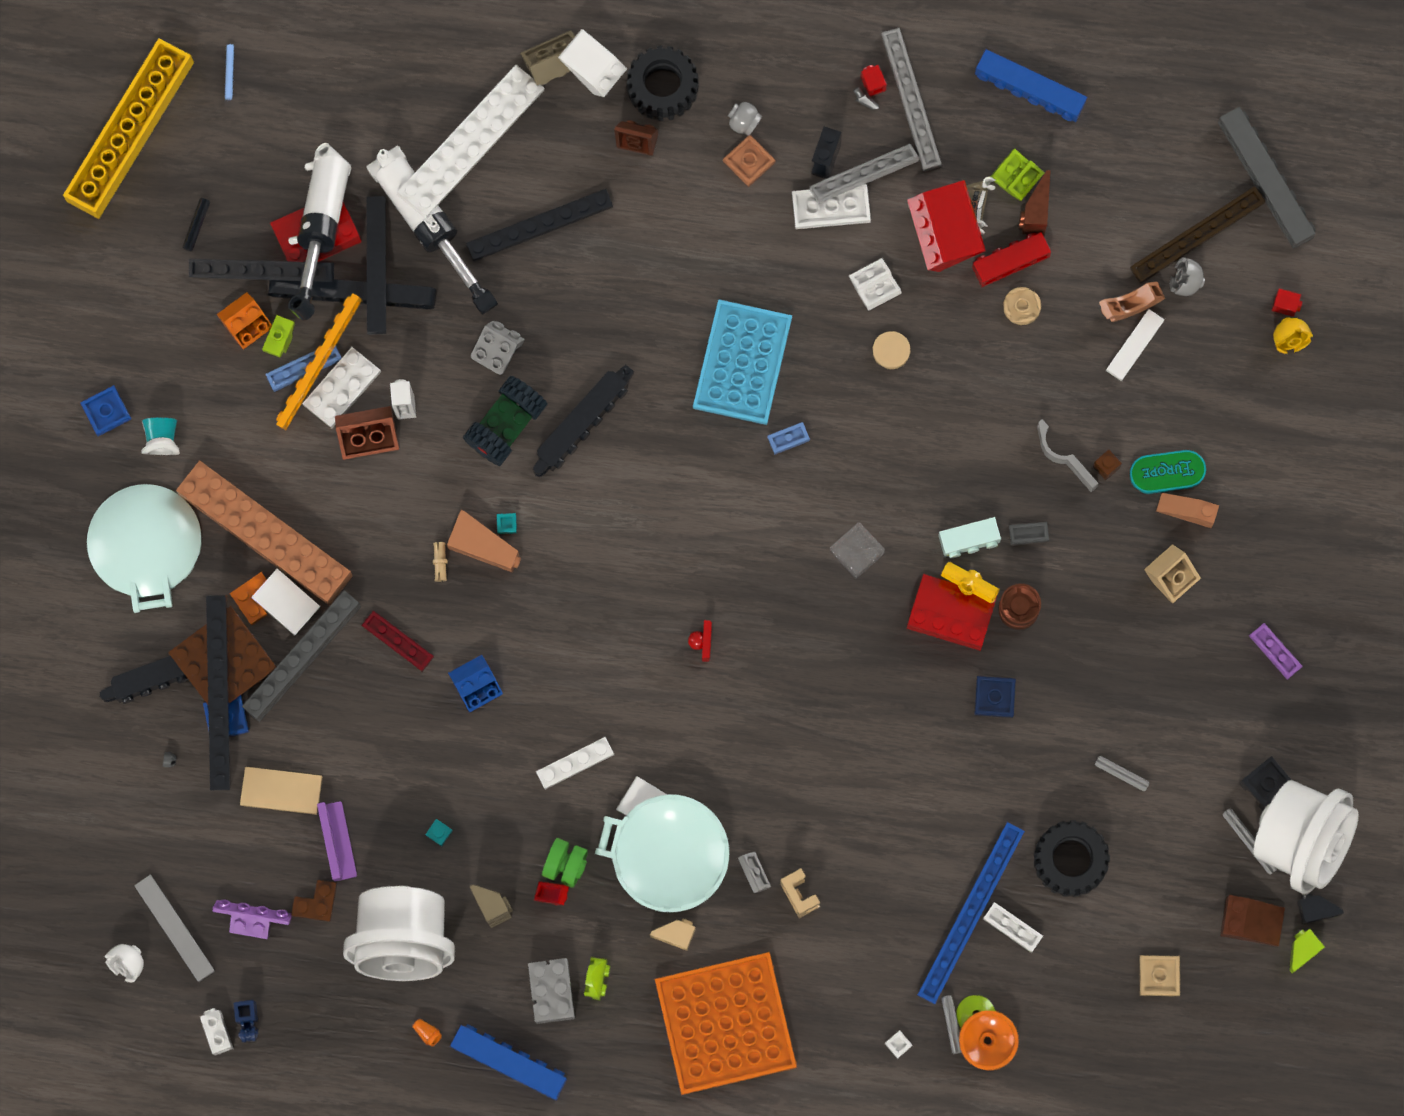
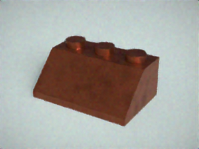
[335,406,399,460]

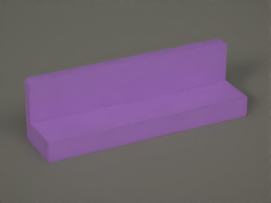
[317,801,357,882]

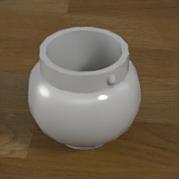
[727,102,762,136]

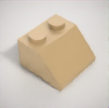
[1144,544,1201,603]

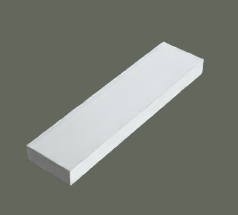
[1106,309,1165,381]

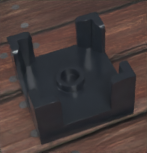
[1239,756,1291,812]

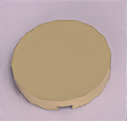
[1003,287,1041,325]
[873,331,910,369]

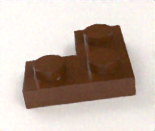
[291,880,337,922]

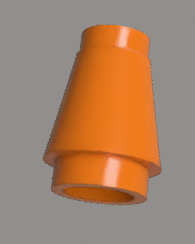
[413,1019,442,1047]

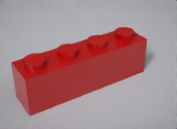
[972,232,1051,287]

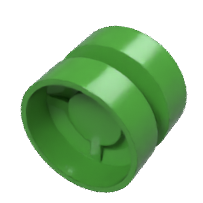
[542,838,588,888]

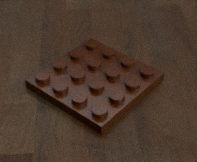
[168,606,277,705]

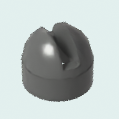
[163,752,177,768]

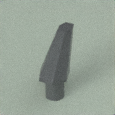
[853,87,880,110]

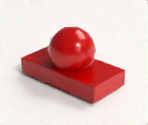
[688,620,712,662]
[534,881,569,906]

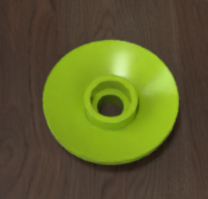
[956,995,995,1028]

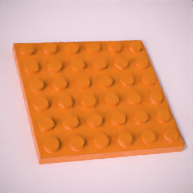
[655,952,797,1095]

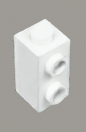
[200,1008,234,1055]

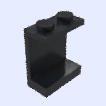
[811,126,842,179]

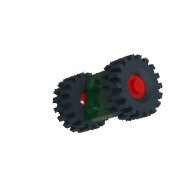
[463,375,548,466]

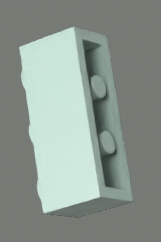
[938,517,1001,558]

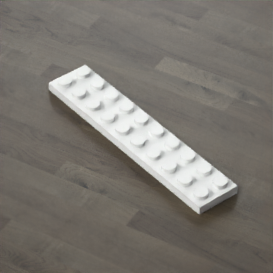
[397,65,545,219]

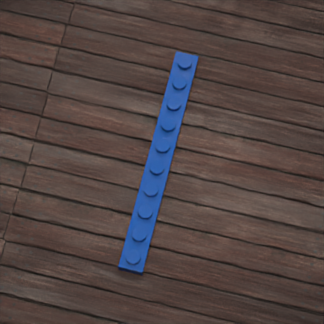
[917,822,1024,1005]

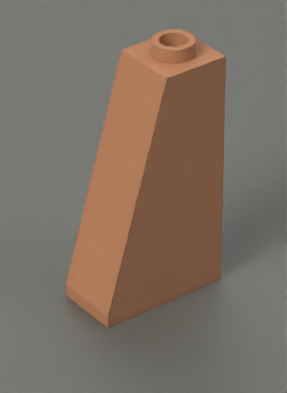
[447,510,521,572]

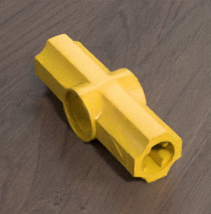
[941,562,1000,603]

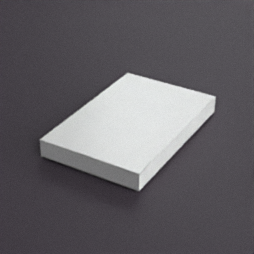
[251,569,320,636]

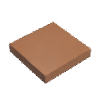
[723,135,776,187]

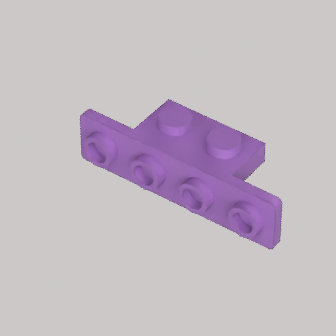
[213,900,292,939]

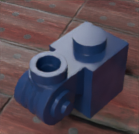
[234,1000,259,1043]

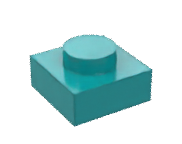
[497,513,517,534]
[425,819,453,846]

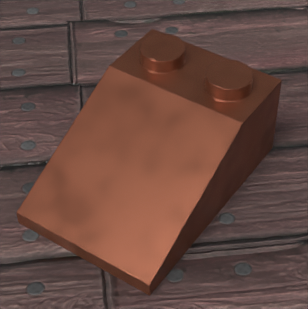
[614,120,658,156]
[1019,170,1050,236]
[1220,895,1285,947]

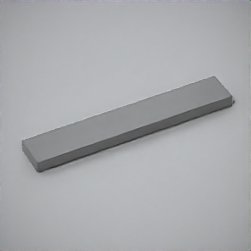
[809,144,919,204]
[134,875,215,982]

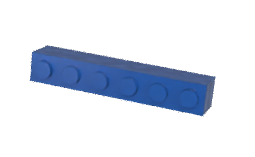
[975,49,1087,122]
[450,1024,567,1101]

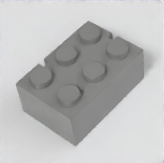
[528,958,575,1024]

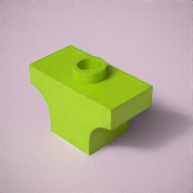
[262,315,295,358]

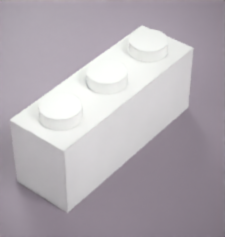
[390,379,416,419]

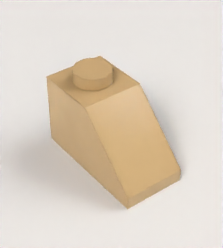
[650,919,696,951]

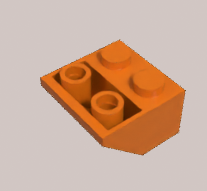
[217,292,272,350]

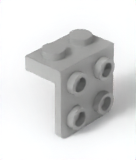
[471,321,525,375]

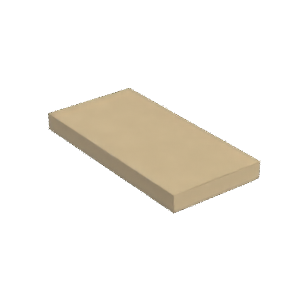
[240,767,323,815]

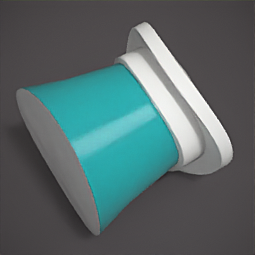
[141,418,180,455]

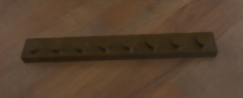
[1130,186,1266,284]

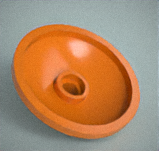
[959,1010,1018,1070]

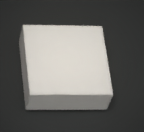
[885,1030,913,1059]

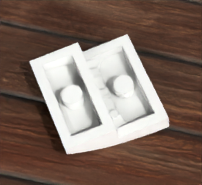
[849,258,901,311]
[616,776,667,816]

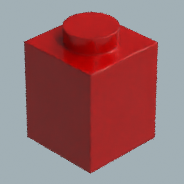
[861,65,887,97]
[1272,288,1303,317]

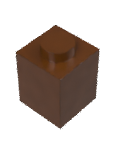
[1093,450,1122,481]

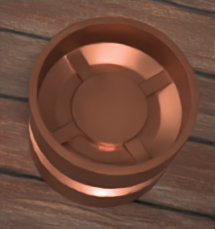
[999,584,1041,630]

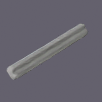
[1223,808,1277,875]

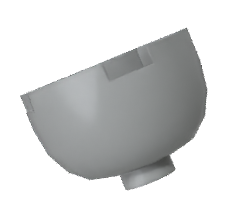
[1170,257,1205,296]

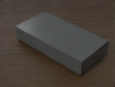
[1009,522,1049,545]

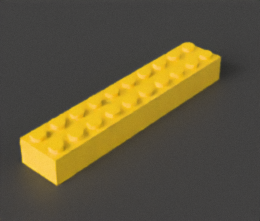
[63,38,194,219]

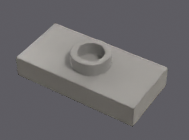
[738,852,771,893]

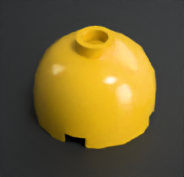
[1273,318,1313,354]

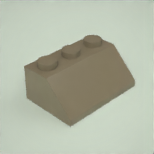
[520,31,575,86]
[470,885,513,928]

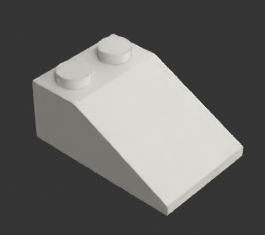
[558,29,627,97]

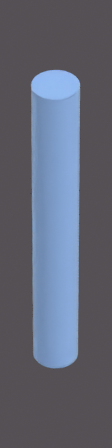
[225,44,234,100]

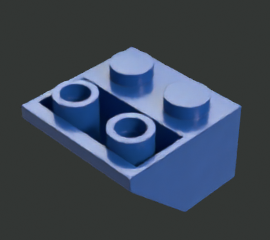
[448,655,503,712]

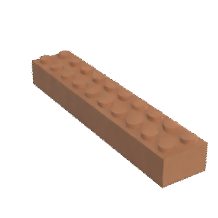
[176,460,353,606]

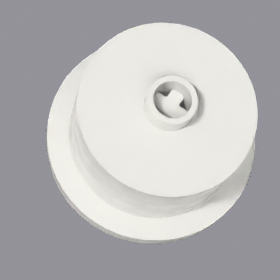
[1254,780,1358,894]
[343,886,455,981]

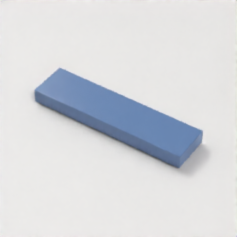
[265,346,342,392]

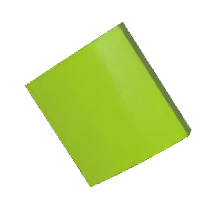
[990,149,1044,201]

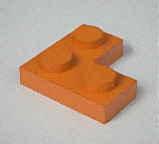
[230,572,267,625]

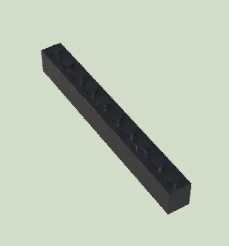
[206,595,231,790]

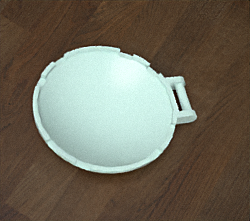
[87,484,202,613]
[595,795,729,912]

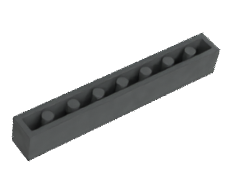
[1218,107,1316,249]
[242,590,361,722]

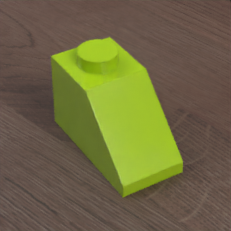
[1290,929,1325,973]

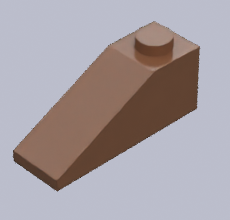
[1156,493,1219,528]

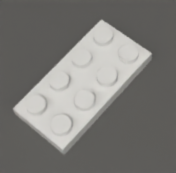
[792,184,871,229]
[302,347,381,428]

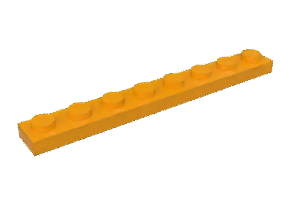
[276,293,362,430]

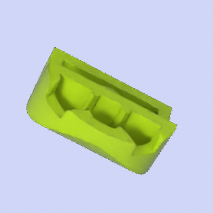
[584,957,610,1000]

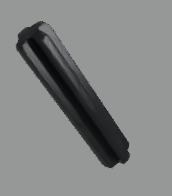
[183,198,210,252]

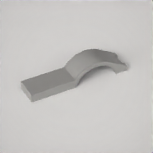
[1037,419,1098,492]

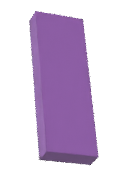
[1249,623,1303,680]

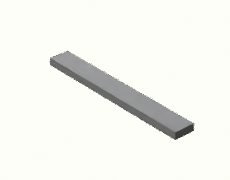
[881,28,942,172]

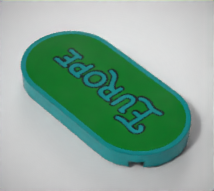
[1129,450,1206,494]

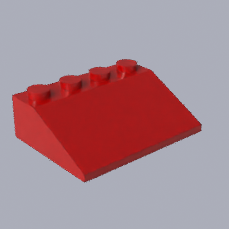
[907,180,986,272]
[270,202,361,262]
[907,574,997,651]

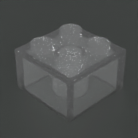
[830,522,885,579]

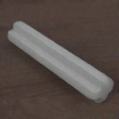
[1095,756,1149,791]
[942,995,961,1054]

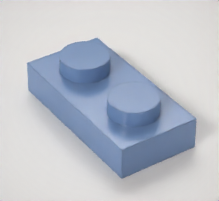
[767,422,810,455]

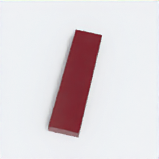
[361,611,434,672]

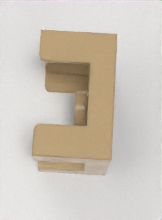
[780,869,820,918]

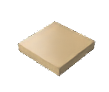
[1140,956,1180,996]

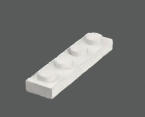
[536,737,614,789]

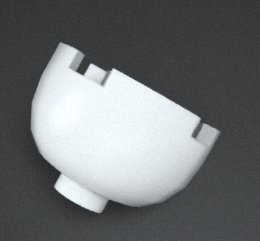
[104,944,144,983]

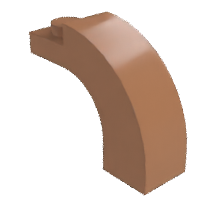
[1099,282,1165,322]

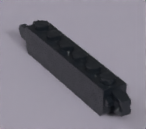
[533,364,634,478]
[99,656,189,704]

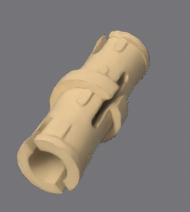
[432,542,448,582]

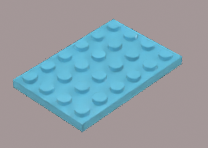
[693,299,792,425]

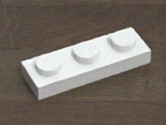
[983,902,1043,953]

